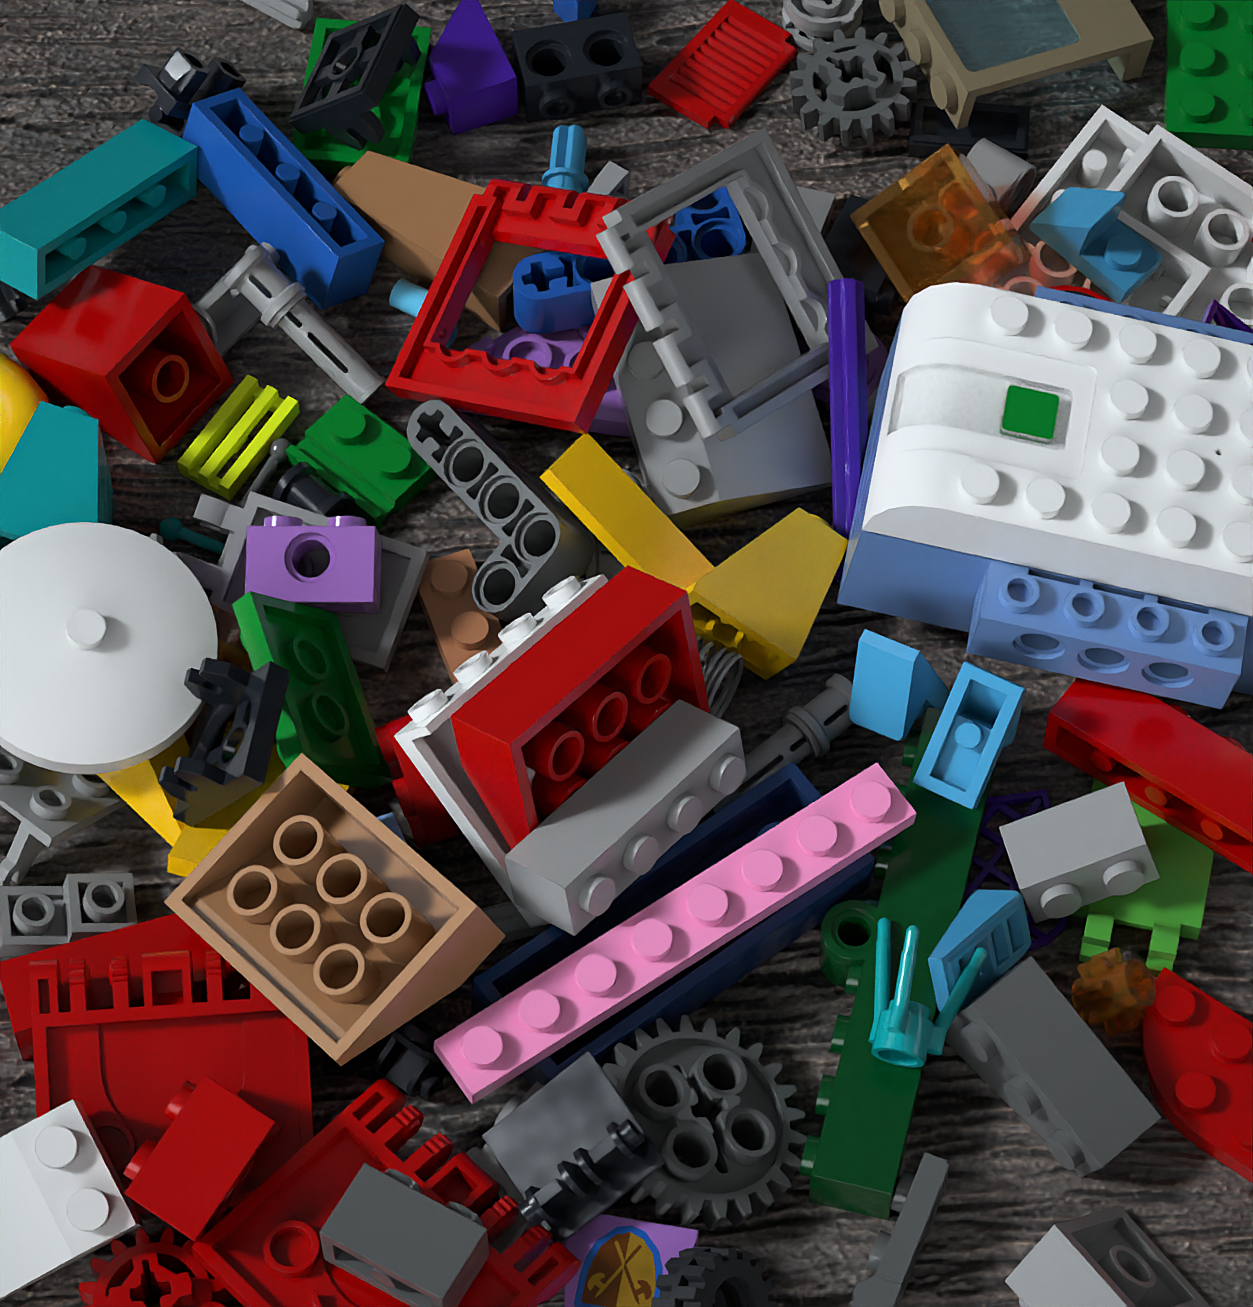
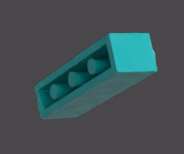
[0,119,198,300]

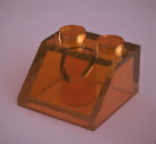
[850,143,1032,304]

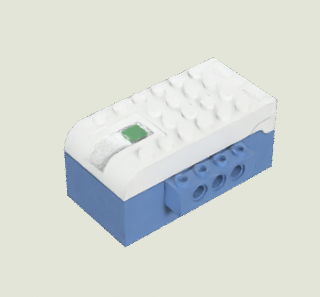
[837,282,1253,709]

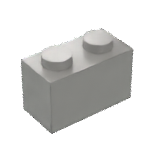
[999,781,1160,923]

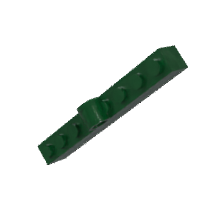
[799,707,997,1221]

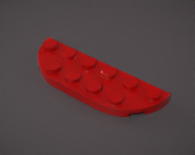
[1140,967,1253,1183]

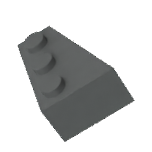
[945,956,1161,1178]

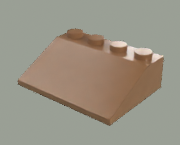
[164,753,506,1066]

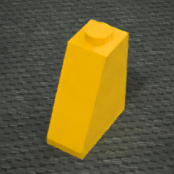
[685,507,849,680]

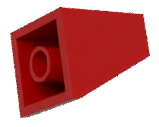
[9,265,235,464]

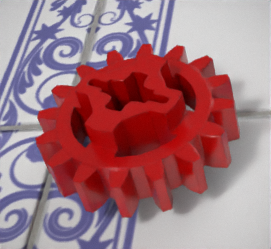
[78,1228,231,1307]

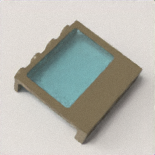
[879,0,1154,130]

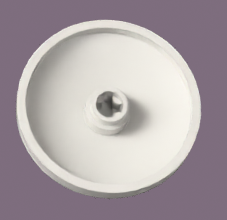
[0,522,218,774]

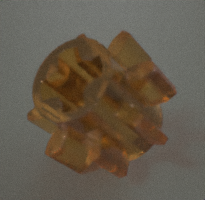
[1071,947,1156,1037]

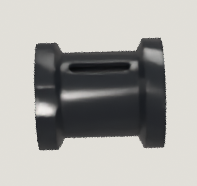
[272,462,355,518]

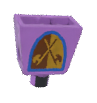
[564,1214,698,1307]

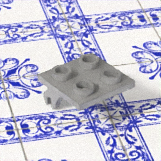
[0,746,127,886]

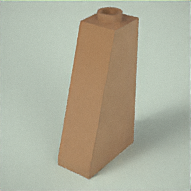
[332,150,552,332]

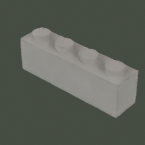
[504,699,747,936]

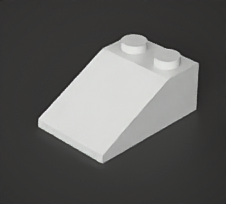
[0,1099,143,1300]

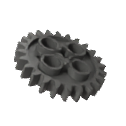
[602,1015,807,1231]

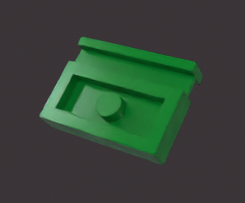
[285,394,438,531]

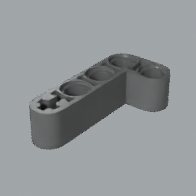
[407,400,594,624]

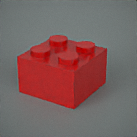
[123,1075,283,1242]

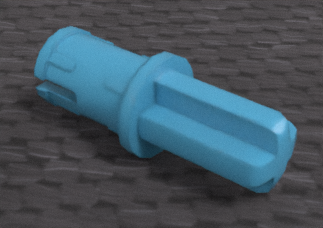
[542,124,589,194]

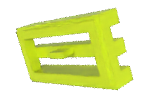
[177,374,300,501]

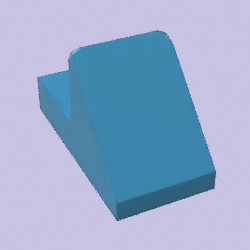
[1029,187,1163,304]
[849,629,950,741]
[913,661,1026,809]

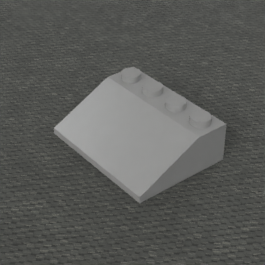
[590,252,832,529]

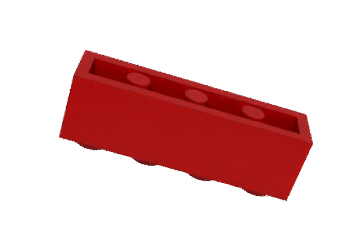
[1043,677,1253,875]
[0,913,250,1061]

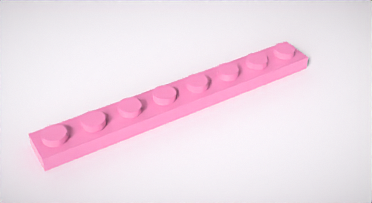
[434,763,917,1104]

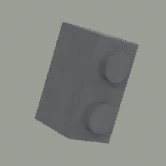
[319,1163,489,1307]

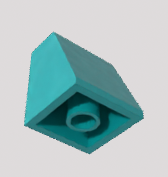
[0,401,113,550]

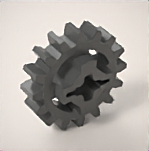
[789,27,918,147]

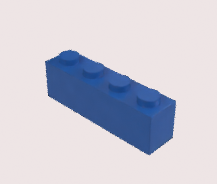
[182,88,385,310]

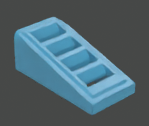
[928,889,1031,1012]

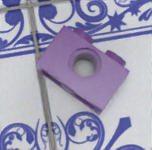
[245,516,382,614]

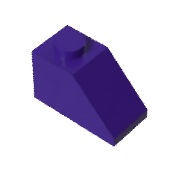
[424,0,518,135]

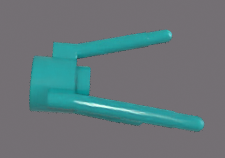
[869,917,988,1068]

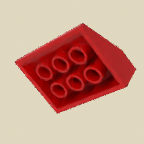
[450,565,710,850]

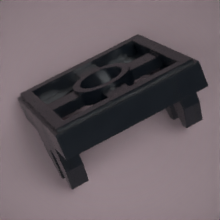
[289,3,422,151]
[158,657,290,827]

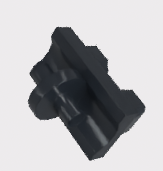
[134,48,246,138]

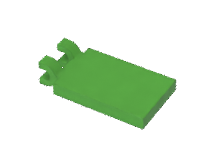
[1071,778,1215,977]

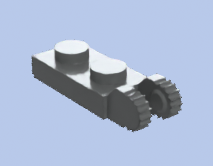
[849,1152,950,1307]

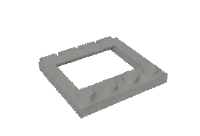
[595,127,879,442]

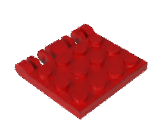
[29,948,315,1214]
[191,1078,581,1307]

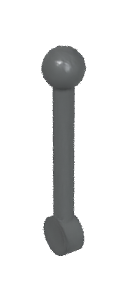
[215,438,291,544]

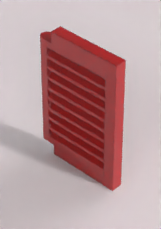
[647,0,798,129]

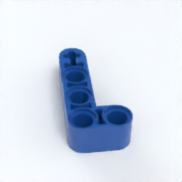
[513,187,746,334]

